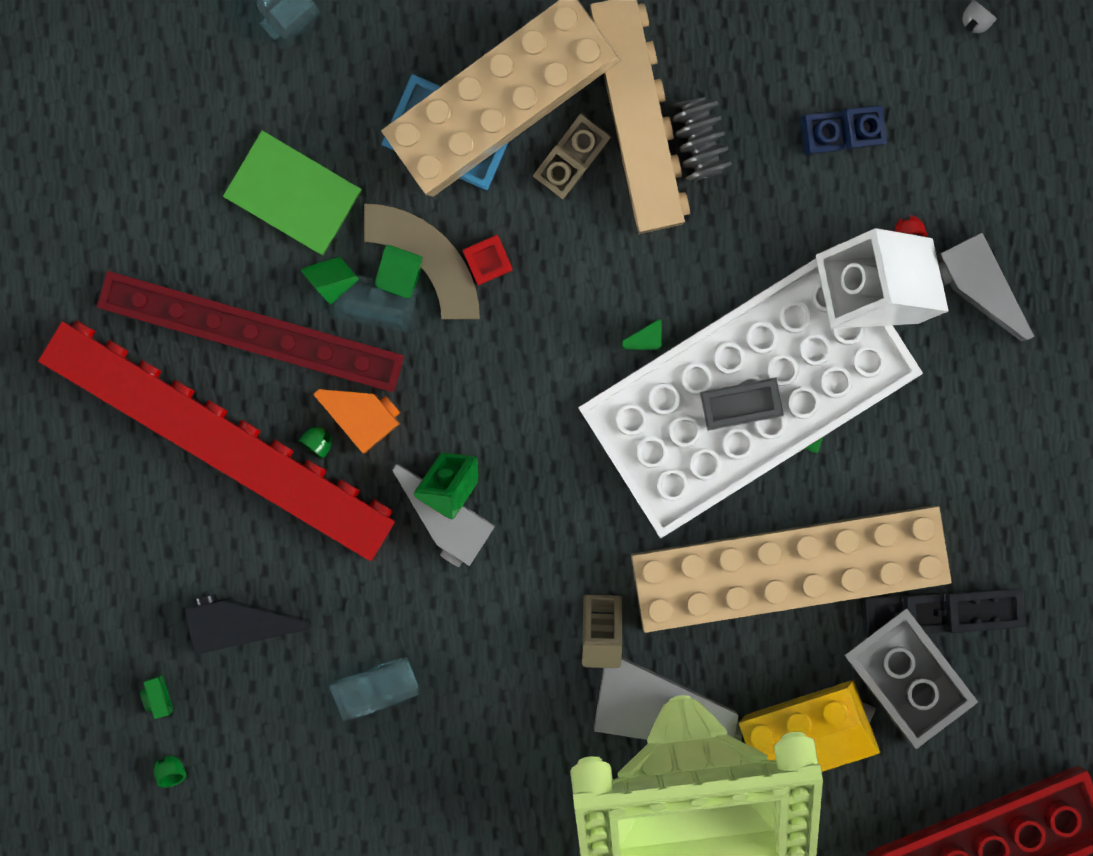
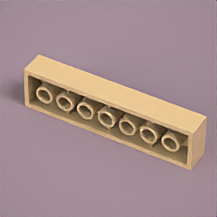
[631,505,952,633]

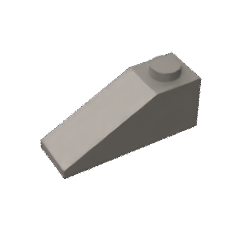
[936,233,1034,341]
[393,464,495,567]

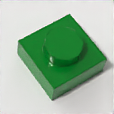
[140,675,174,719]

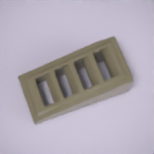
[582,595,622,668]

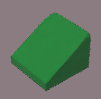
[375,244,423,298]
[301,257,359,305]
[621,319,662,350]

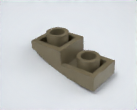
[533,113,612,199]

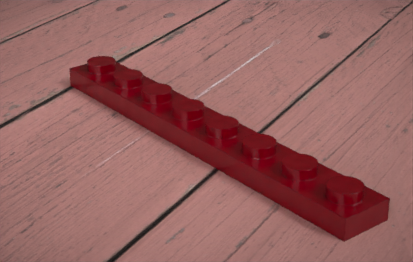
[97,271,405,393]

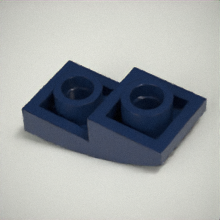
[800,106,887,155]

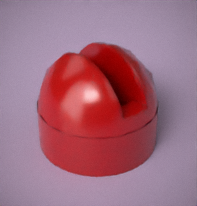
[895,215,928,237]

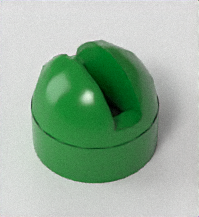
[298,426,332,460]
[154,755,187,788]

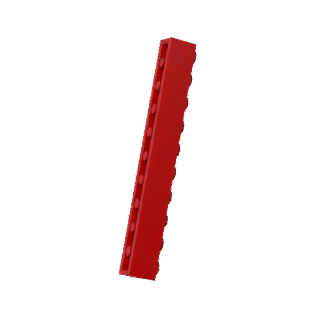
[38,320,397,562]

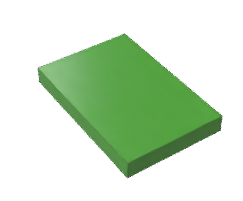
[223,130,362,256]

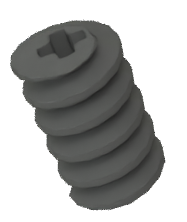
[670,97,732,181]

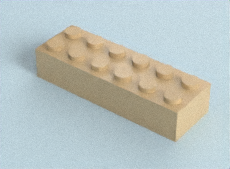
[381,0,621,197]

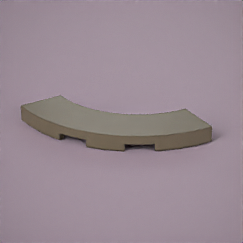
[364,204,480,320]

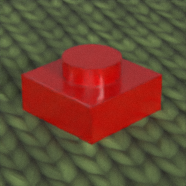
[463,235,513,286]

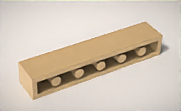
[590,0,690,234]

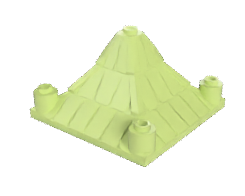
[570,695,823,856]

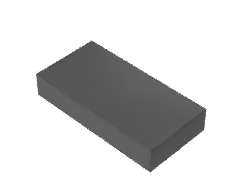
[700,377,784,431]

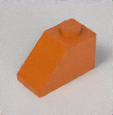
[313,389,401,454]

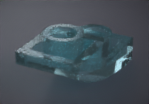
[329,657,420,721]

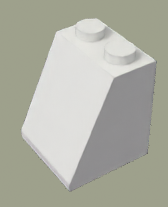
[816,228,949,329]

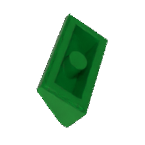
[414,452,479,519]

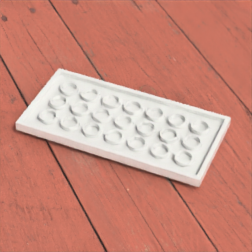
[578,243,923,539]

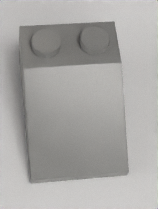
[844,608,978,749]

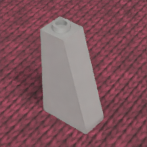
[594,657,742,741]

